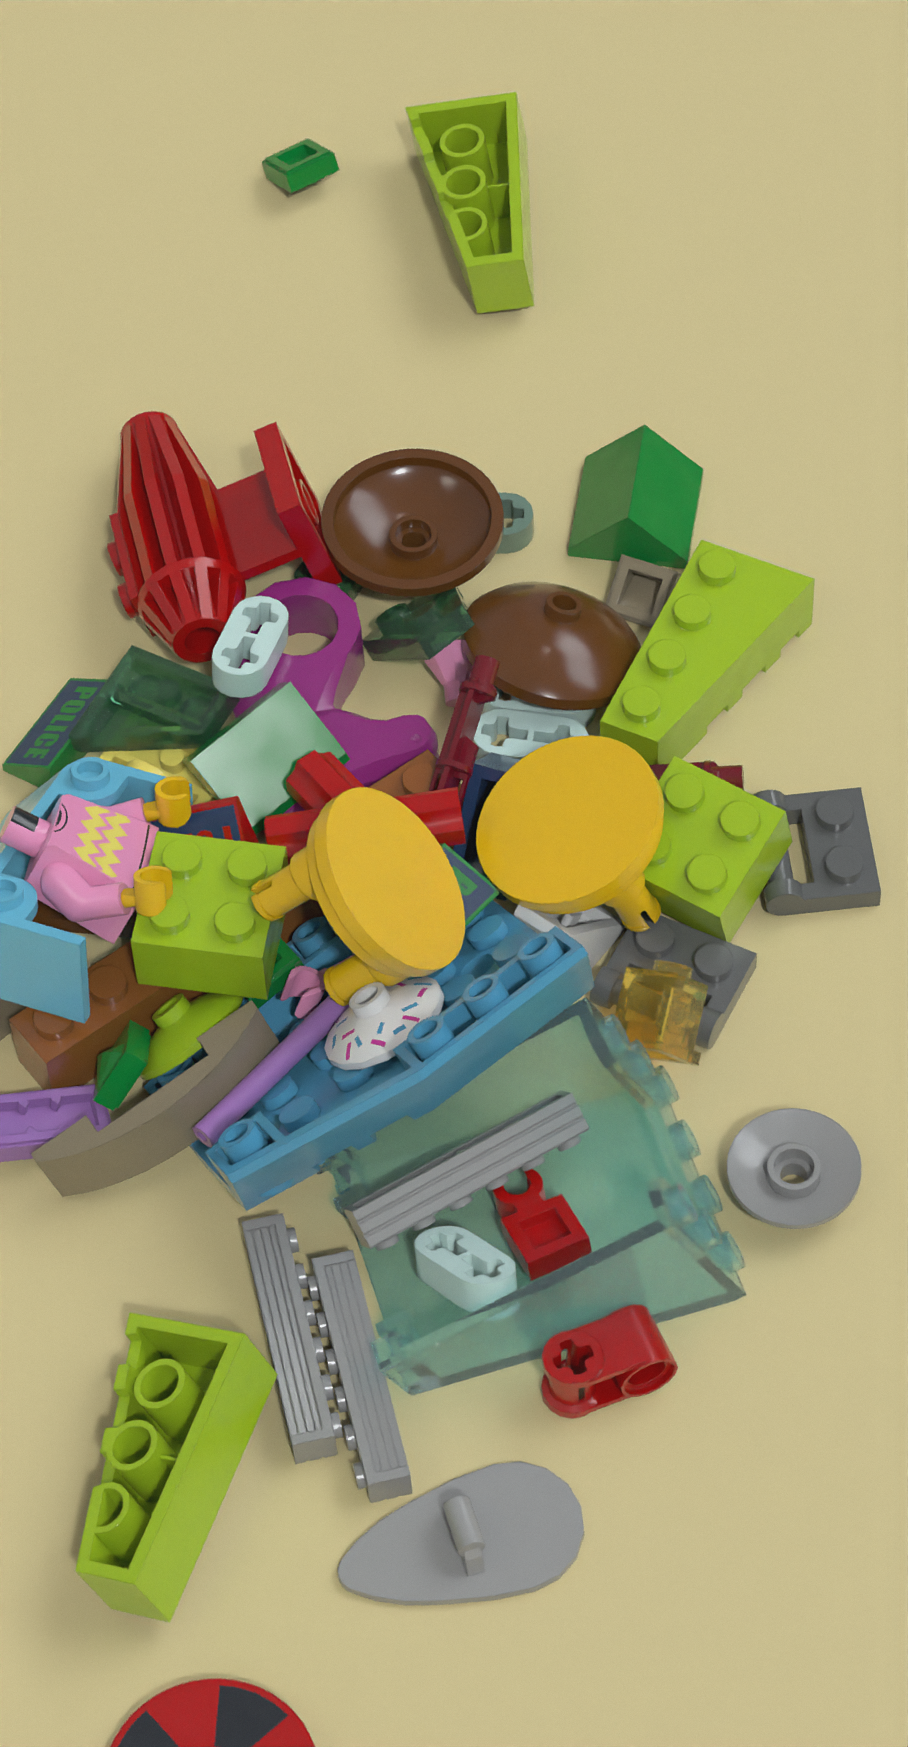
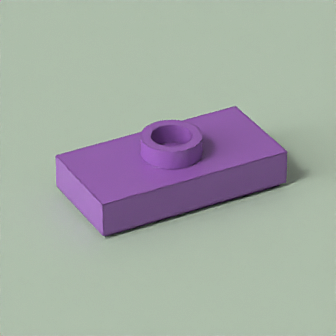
[0,1084,111,1162]

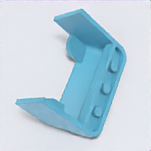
[0,757,193,1024]

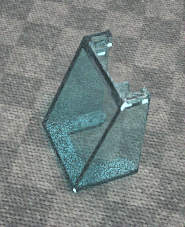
[317,997,746,1396]

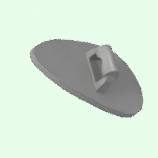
[338,1461,584,1605]

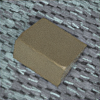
[606,555,682,628]

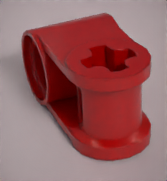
[541,1304,678,1419]

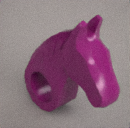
[232,577,439,814]

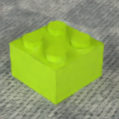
[643,756,793,943]
[131,831,288,1000]

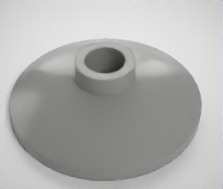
[727,1108,862,1229]

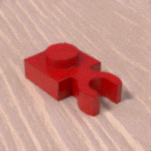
[493,1169,592,1281]

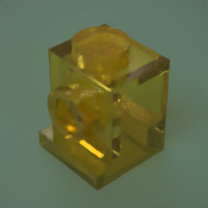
[608,960,708,1066]

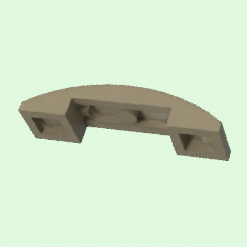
[31,1000,280,1197]

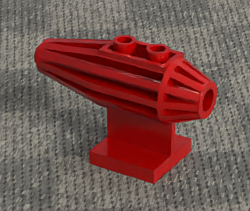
[107,411,343,663]

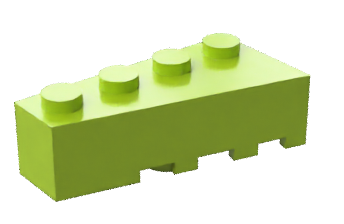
[405,92,534,314]
[600,540,815,765]
[75,1312,278,1623]

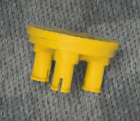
[476,736,664,932]
[251,787,465,1006]

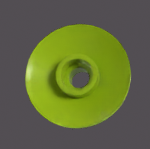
[140,993,243,1080]

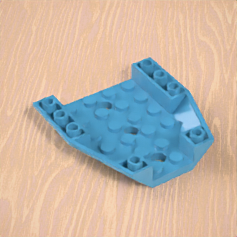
[144,850,595,1211]

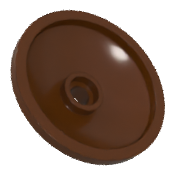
[321,448,504,597]
[460,582,641,710]

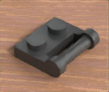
[754,787,881,916]
[590,910,757,1049]

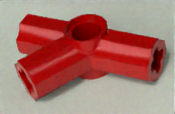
[264,750,466,865]

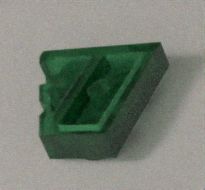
[363,587,475,661]
[68,645,240,752]

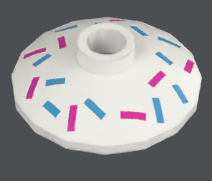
[324,976,445,1070]

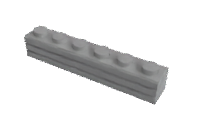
[343,1090,590,1251]
[242,1213,343,1464]
[306,1250,413,1503]

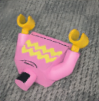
[0,776,191,944]

